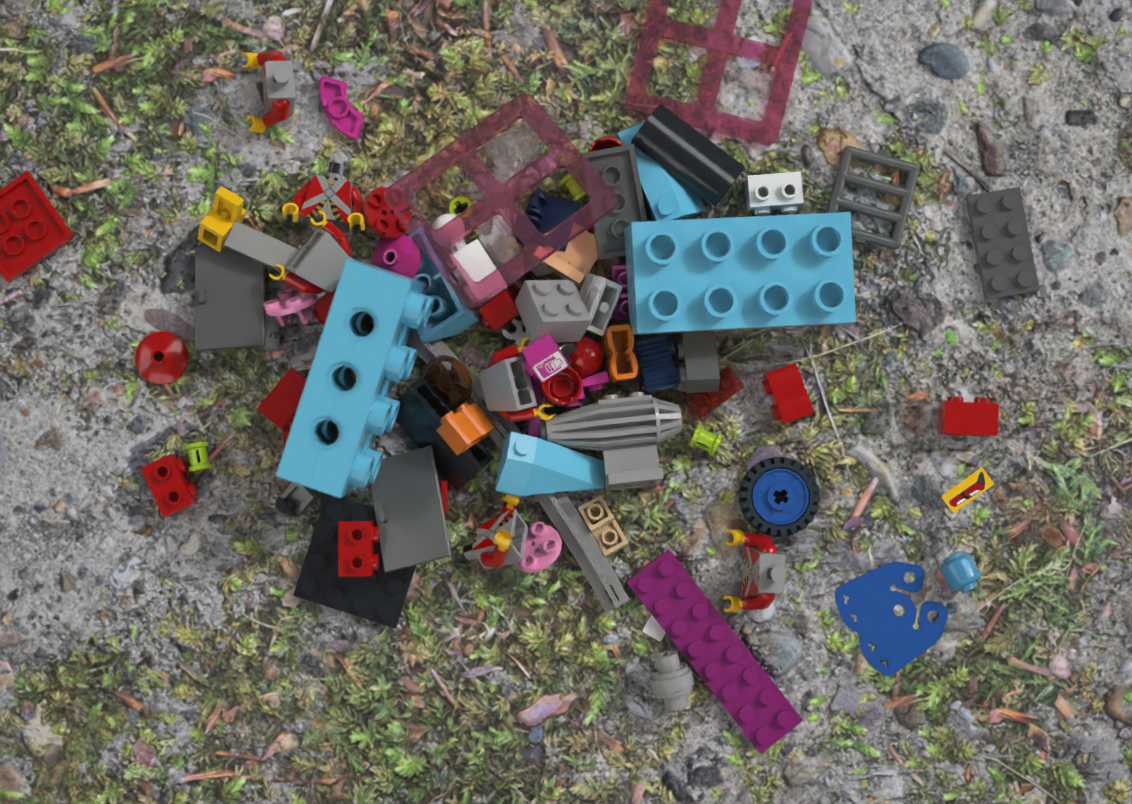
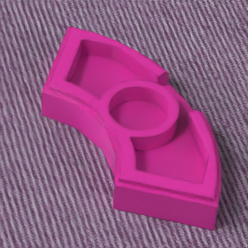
[319,75,365,142]
[528,374,542,438]

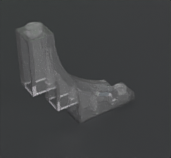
[469,104,559,282]

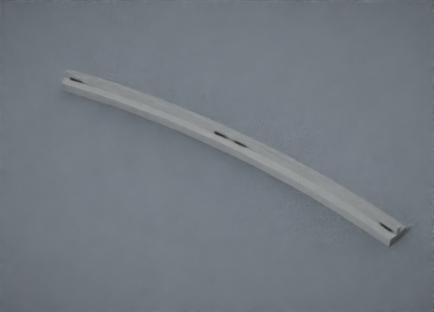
[350,256,629,613]

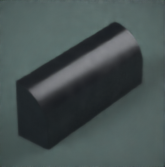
[630,104,745,207]
[396,378,494,491]

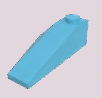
[617,124,706,221]
[408,227,480,343]
[495,432,605,497]

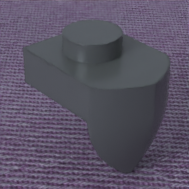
[275,482,319,518]

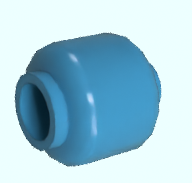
[941,552,982,594]

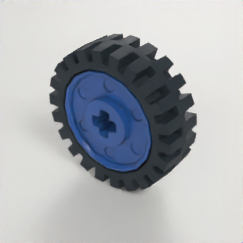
[738,457,820,537]

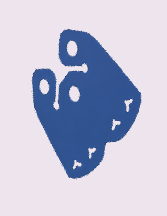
[836,561,948,677]

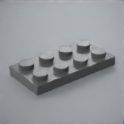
[580,144,647,260]
[965,187,1040,300]

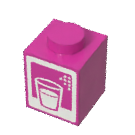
[521,333,570,383]

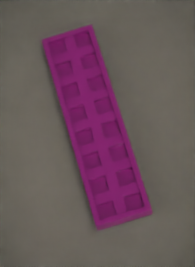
[627,549,803,754]

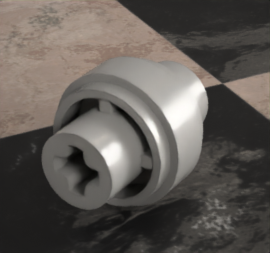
[649,650,694,711]

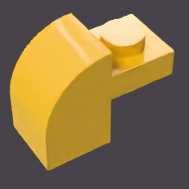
[197,186,247,252]

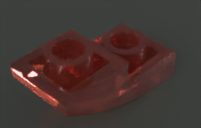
[684,365,745,420]

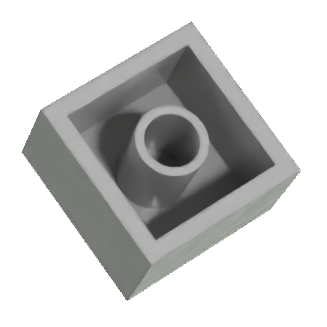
[515,279,591,343]

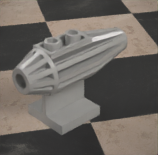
[540,392,682,491]

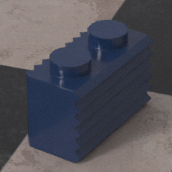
[634,334,680,395]

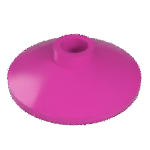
[371,235,421,278]

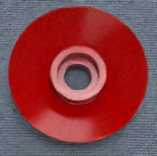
[135,331,189,385]

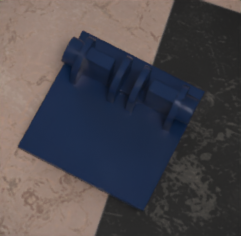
[516,189,580,252]

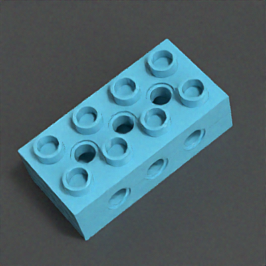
[276,259,434,498]

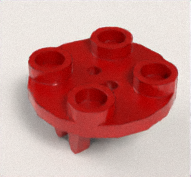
[363,187,412,239]

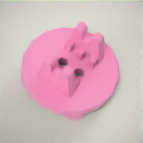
[263,289,318,326]
[513,521,562,573]

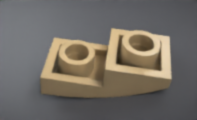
[578,495,629,558]

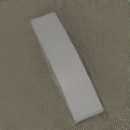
[224,221,327,293]

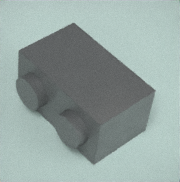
[677,331,720,393]

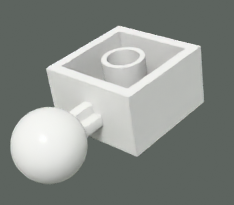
[431,214,508,307]

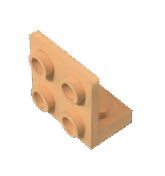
[534,223,598,288]

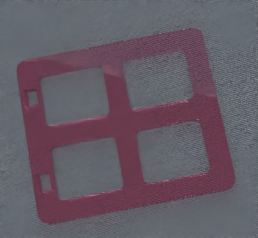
[625,0,813,145]
[383,93,618,308]

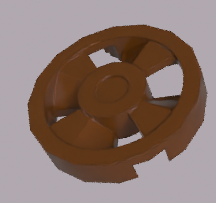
[423,355,473,408]

